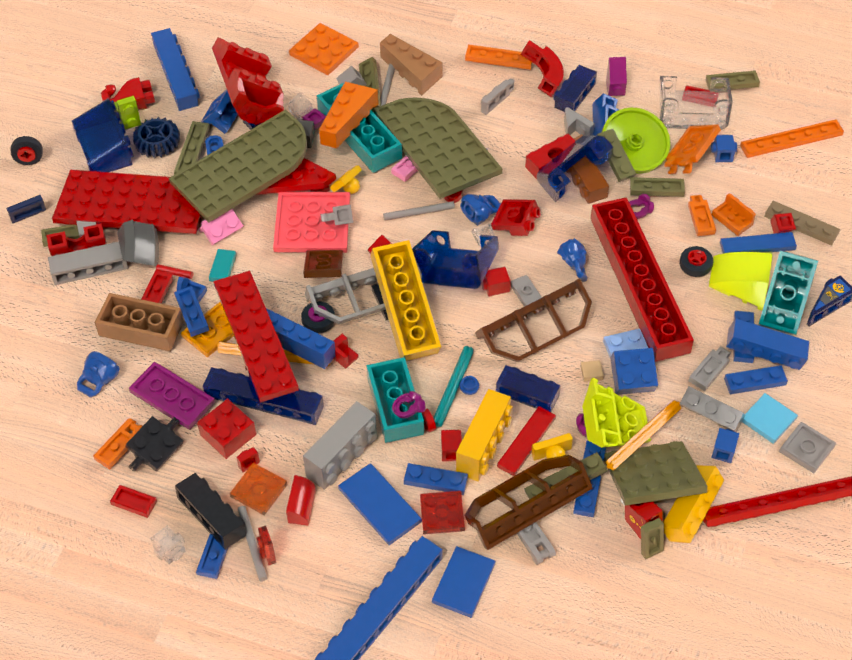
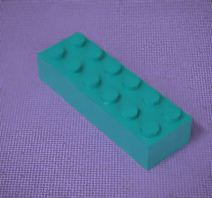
[316,83,402,173]

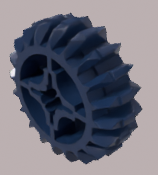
[133,116,180,159]

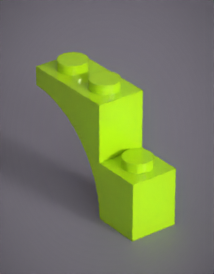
[113,96,141,130]

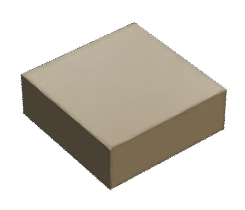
[580,360,604,382]

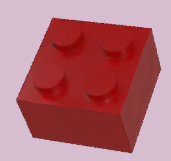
[197,398,256,459]

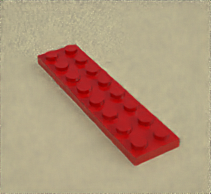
[213,270,299,402]

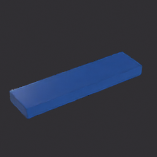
[719,232,797,253]

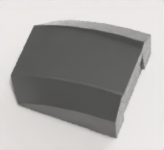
[117,220,159,266]

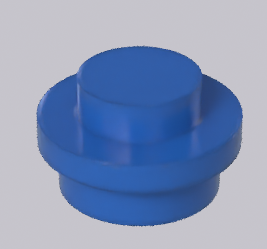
[460,376,479,395]

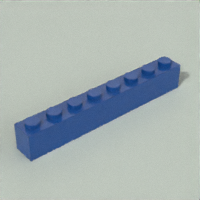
[315,536,443,660]

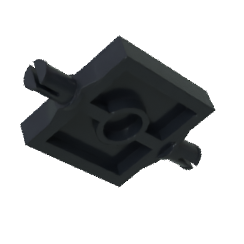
[125,416,184,472]

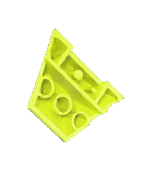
[709,252,772,311]
[582,378,651,448]

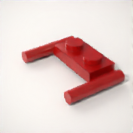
[141,264,193,304]

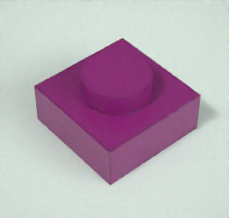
[303,108,326,130]

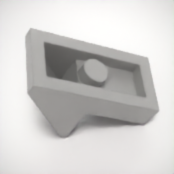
[564,107,595,139]

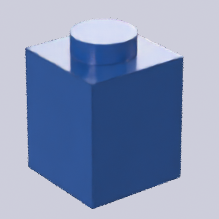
[711,428,739,463]

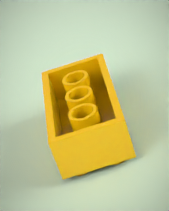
[456,389,513,482]

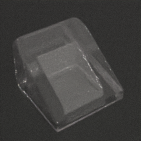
[471,223,496,246]

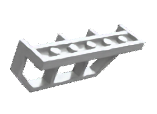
[305,259,422,324]

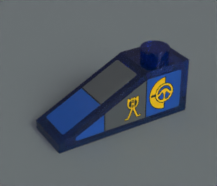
[807,275,852,327]

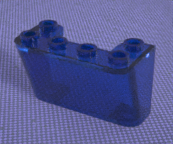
[71,98,134,172]
[536,135,614,202]
[412,230,499,289]

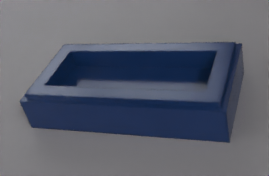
[6,195,46,224]

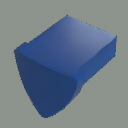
[177,277,207,302]

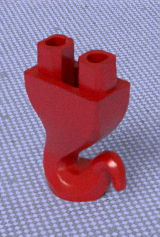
[101,77,155,111]

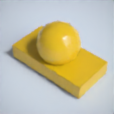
[330,165,362,194]
[531,433,573,461]

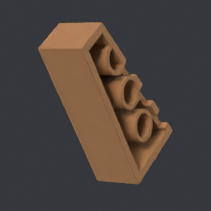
[380,34,443,96]

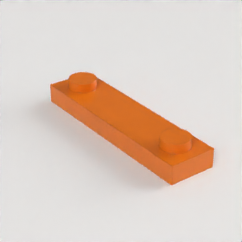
[465,44,532,70]

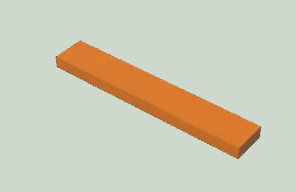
[740,119,844,158]

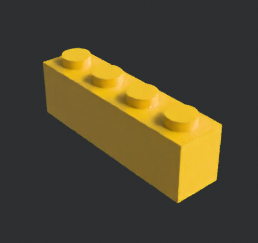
[663,465,724,543]

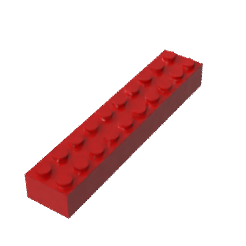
[590,197,694,362]

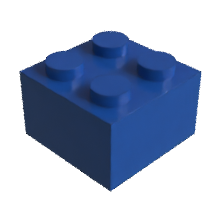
[610,348,658,395]

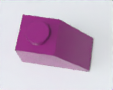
[606,57,627,96]

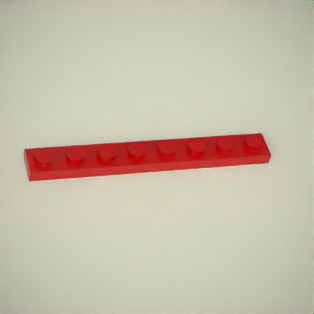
[703,476,852,527]

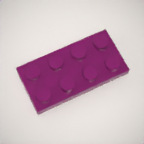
[129,361,215,430]

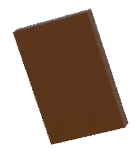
[303,250,343,278]

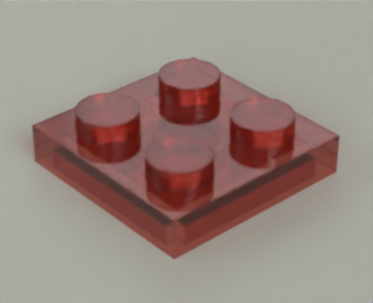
[420,491,465,534]

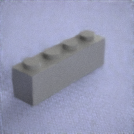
[48,242,128,285]

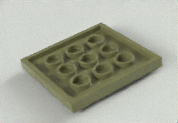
[604,441,707,506]

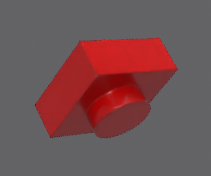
[236,447,260,473]

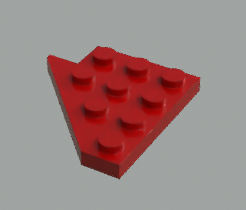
[256,158,336,195]

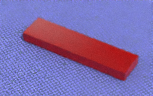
[497,406,556,476]

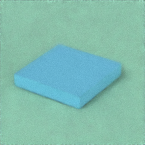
[742,393,798,444]

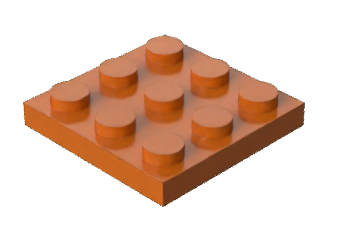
[289,23,359,75]

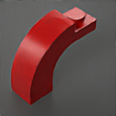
[520,40,564,97]

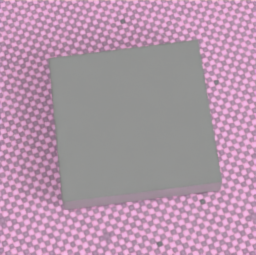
[779,422,836,473]

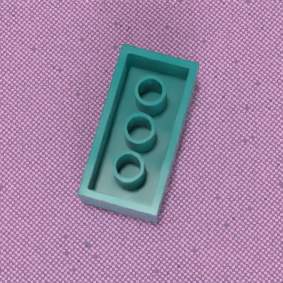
[366,357,424,443]

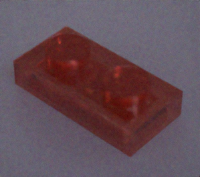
[256,526,276,566]

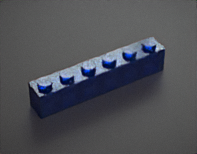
[203,367,324,425]

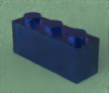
[553,65,597,112]
[496,365,560,412]

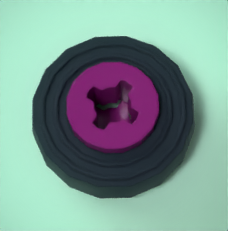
[301,301,335,333]

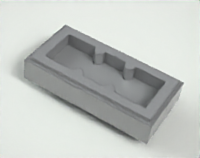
[510,275,542,306]

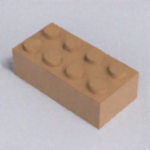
[94,293,184,351]

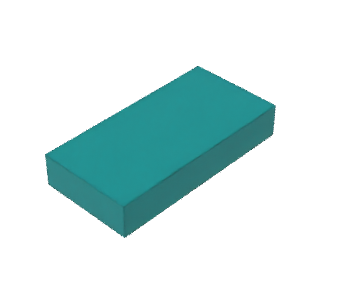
[209,249,236,282]

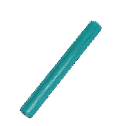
[433,346,474,427]

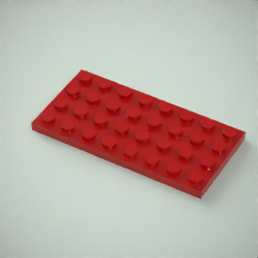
[52,170,201,234]

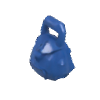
[460,194,501,226]
[557,238,588,282]
[77,351,120,397]

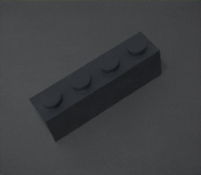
[175,473,246,549]

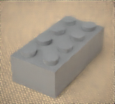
[303,401,377,490]

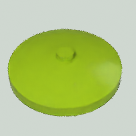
[601,107,670,174]

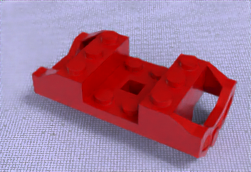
[212,37,284,125]

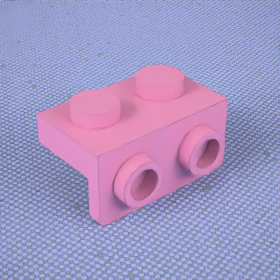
[199,209,243,245]

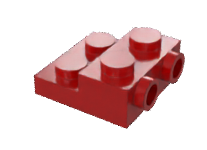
[491,199,541,236]

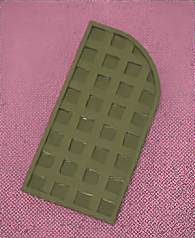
[374,97,503,199]
[169,110,307,223]

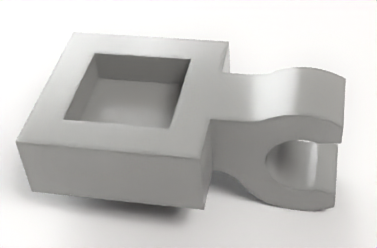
[320,204,353,225]

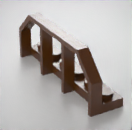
[475,278,592,362]
[464,455,593,550]

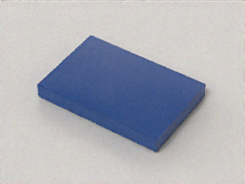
[432,546,496,618]

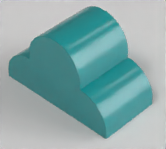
[759,250,819,334]

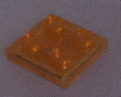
[230,463,288,516]

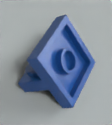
[201,89,237,134]

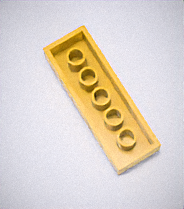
[370,240,441,361]

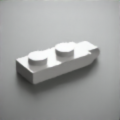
[481,79,514,115]
[688,346,731,391]

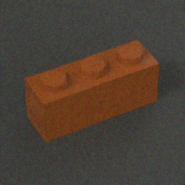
[564,149,609,204]

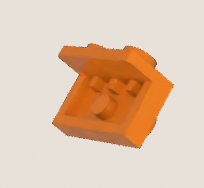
[711,193,756,236]

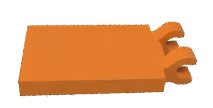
[664,124,721,174]

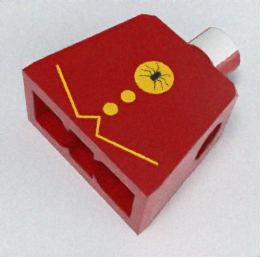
[620,498,663,539]

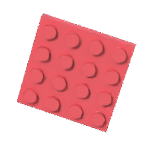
[273,192,350,253]

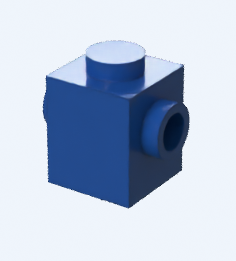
[711,135,737,162]

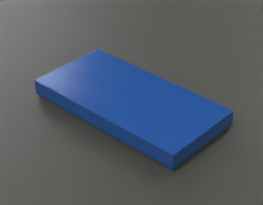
[338,463,422,545]

